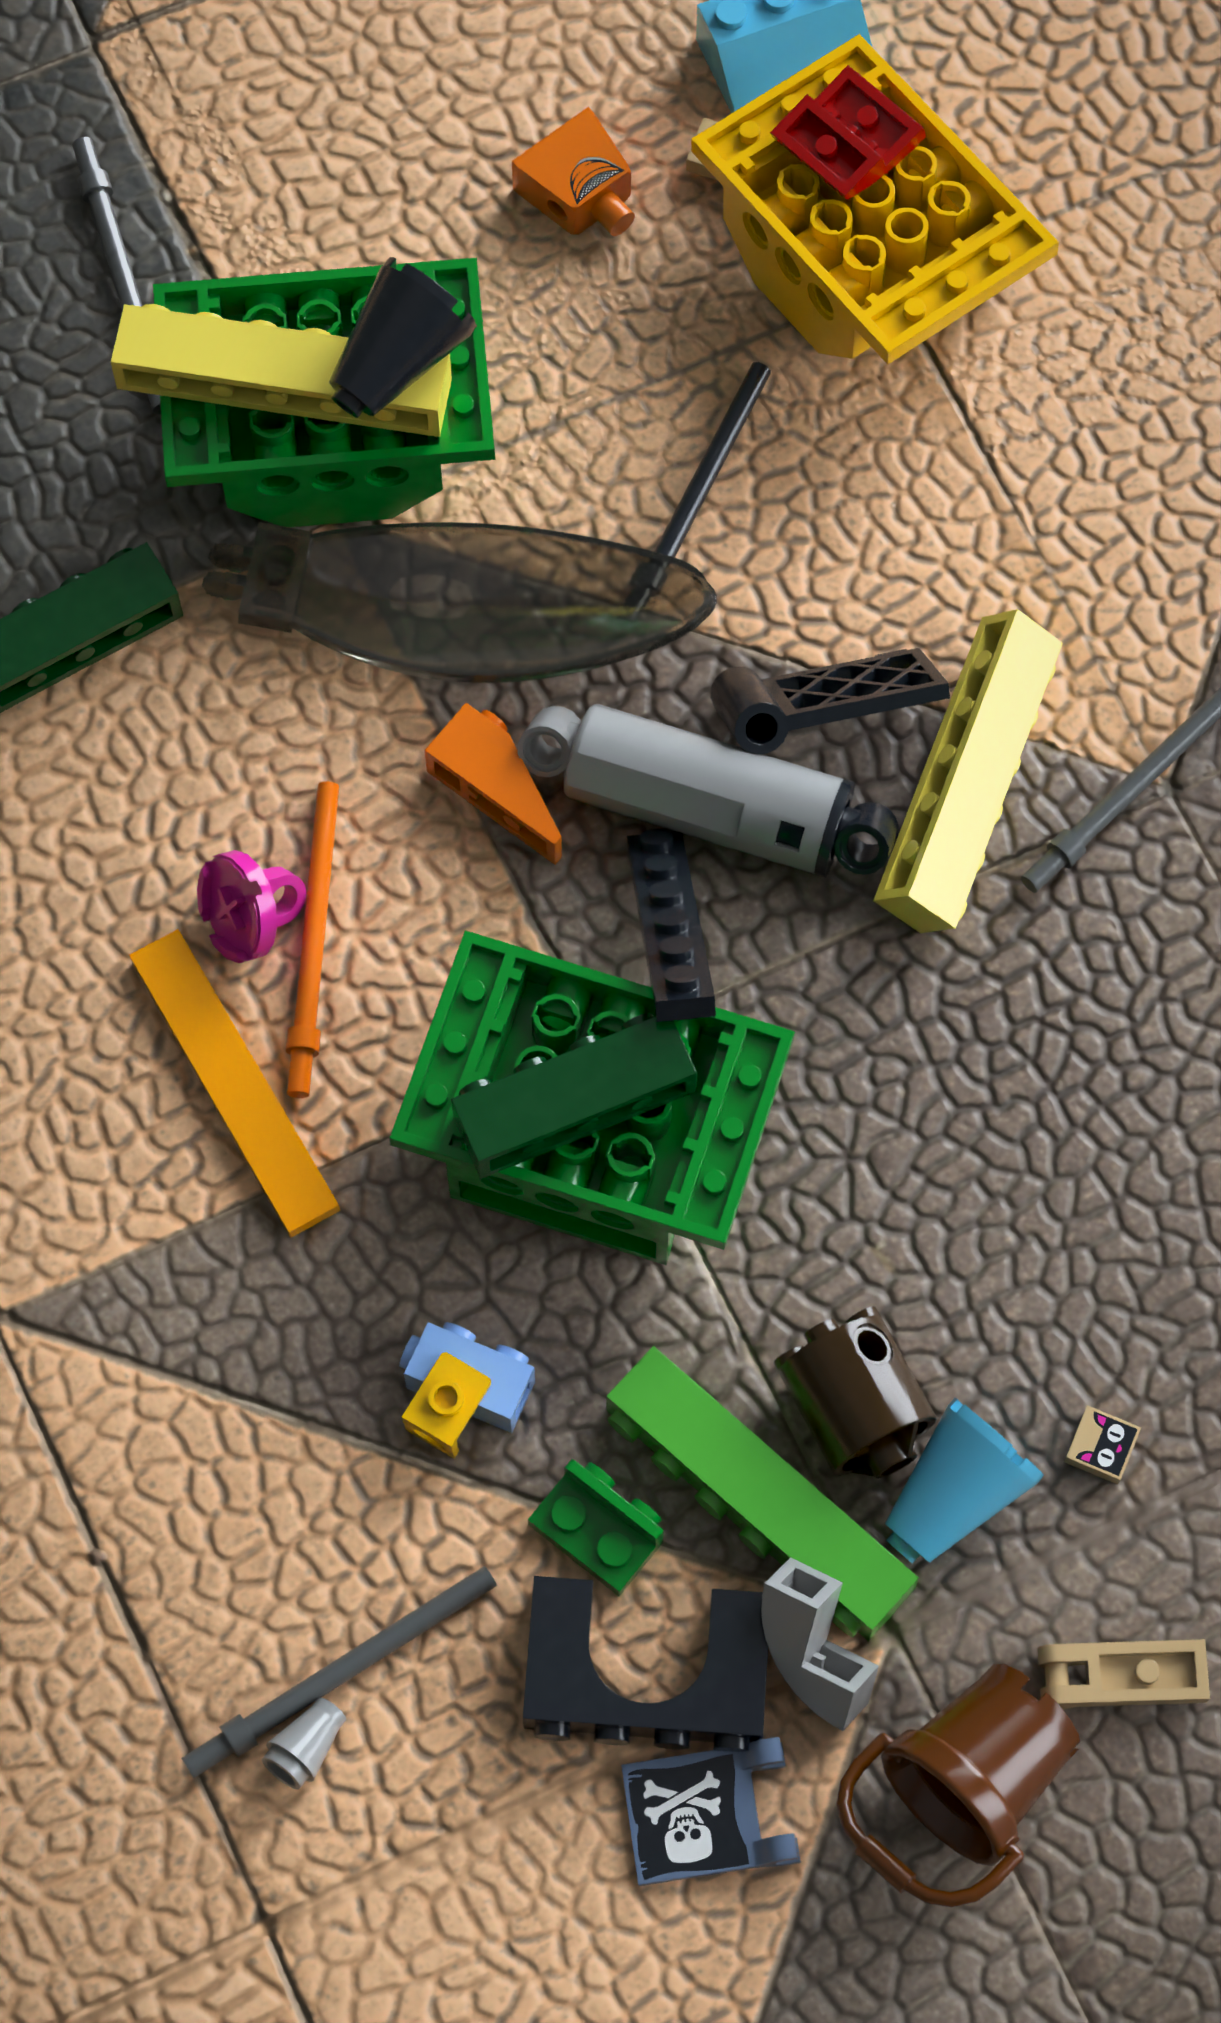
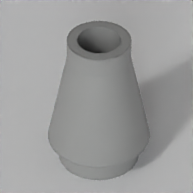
[262,1697,346,1790]

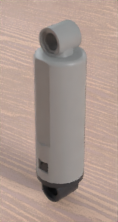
[518,704,899,878]

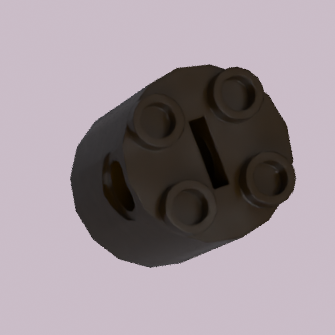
[774,1306,937,1479]

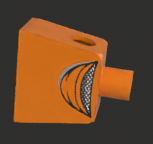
[512,107,635,236]

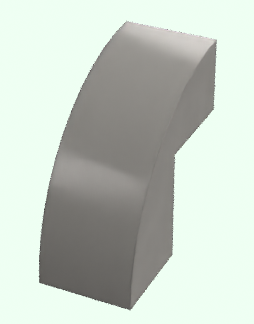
[761,1557,879,1731]

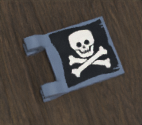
[621,1737,801,1886]

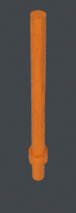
[285,781,339,1098]

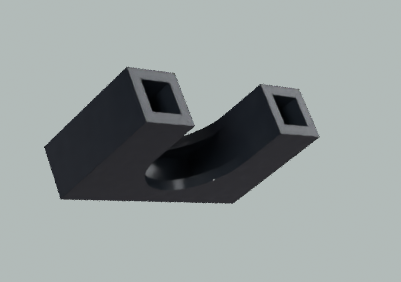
[523,1576,768,1752]

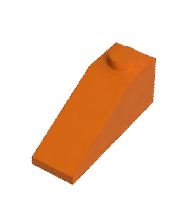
[425,703,562,865]

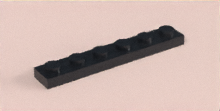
[627,828,716,1022]

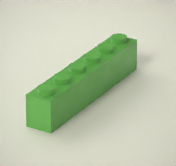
[606,1346,919,1642]

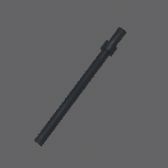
[618,362,771,632]

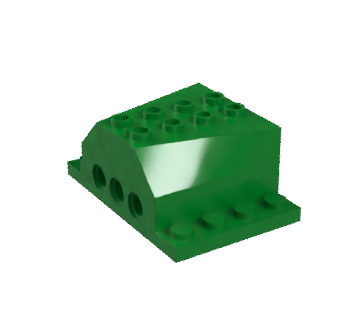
[153,257,495,528]
[389,930,795,1265]

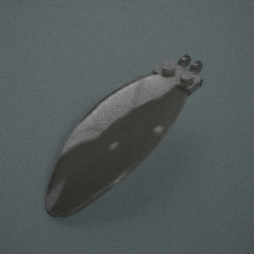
[202,522,717,683]

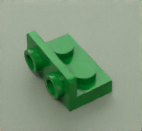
[528,1459,664,1597]

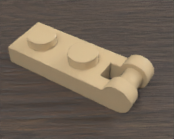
[1037,1639,1210,1709]

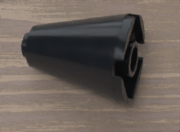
[329,257,477,418]

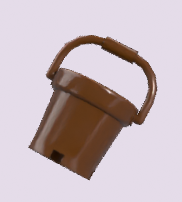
[836,1663,1080,1907]

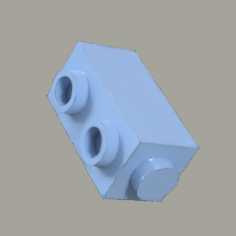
[399,1322,535,1433]

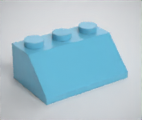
[696,0,872,114]

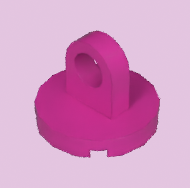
[197,850,306,963]

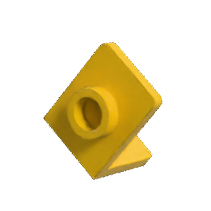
[402,1352,491,1459]

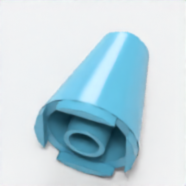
[885,1398,1044,1564]

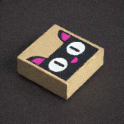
[1064,1405,1141,1484]

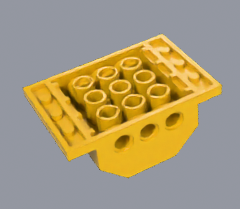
[691,34,1059,365]

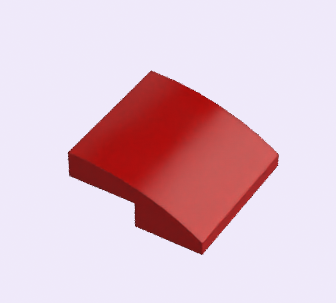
[770,65,927,200]

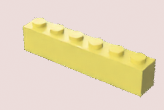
[111,304,452,437]
[873,609,1063,933]

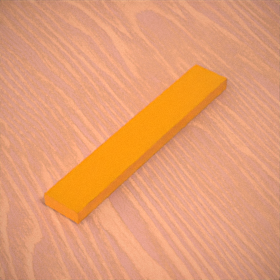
[129,929,340,1238]

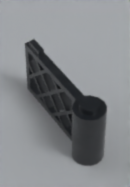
[710,648,950,754]

